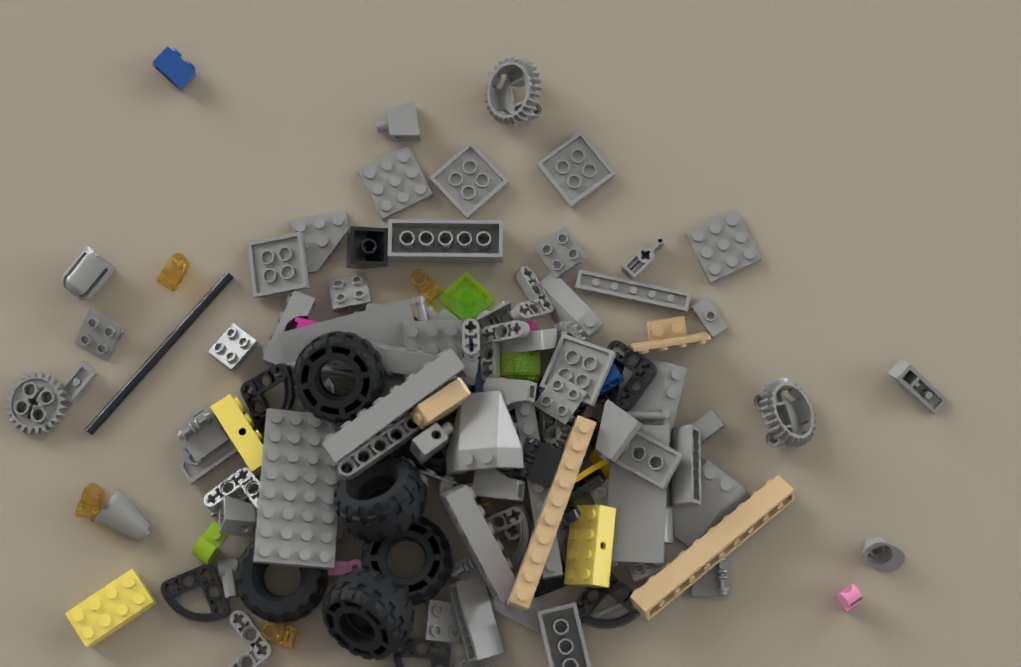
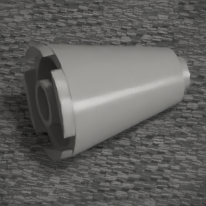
[95,489,151,541]

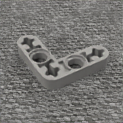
[511,266,554,322]
[480,320,530,381]
[203,467,260,511]
[227,610,272,667]

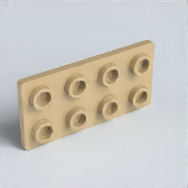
[630,316,711,354]

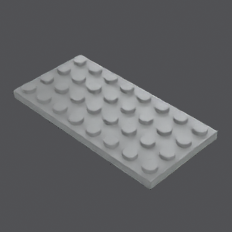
[253,408,345,570]

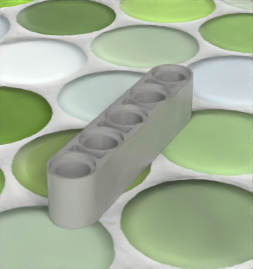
[338,415,421,481]

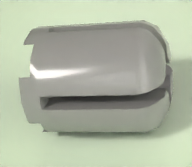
[61,246,116,301]

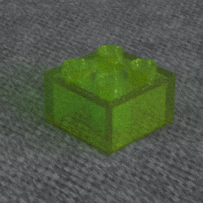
[440,271,494,322]
[501,352,540,383]

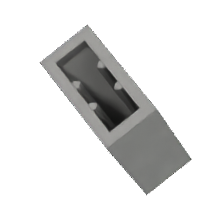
[595,399,642,463]

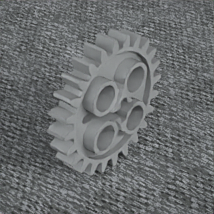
[4,372,68,434]

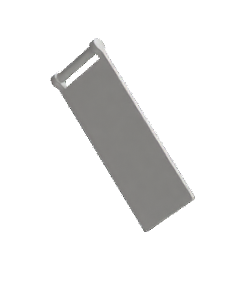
[278,295,428,382]
[608,410,672,564]

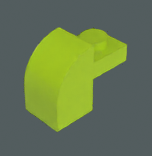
[191,521,229,566]

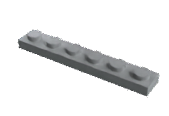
[575,269,691,313]

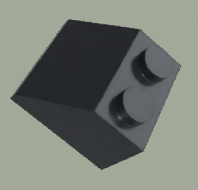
[346,226,388,269]

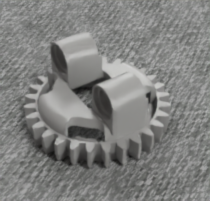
[485,56,543,126]
[753,378,817,448]

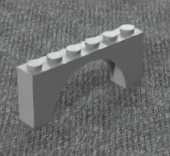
[471,377,537,501]

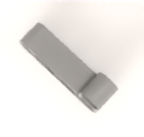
[488,328,558,354]

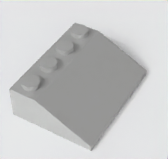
[617,355,687,436]

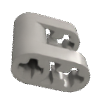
[462,318,481,359]

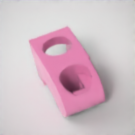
[327,555,362,577]
[835,584,863,612]

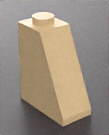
[410,377,471,430]

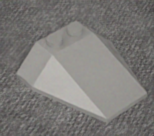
[446,390,524,475]
[673,457,751,547]

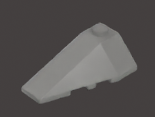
[540,273,603,342]

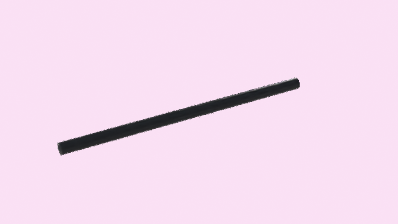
[85,272,234,435]

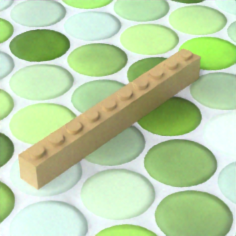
[507,415,597,611]
[630,475,796,621]

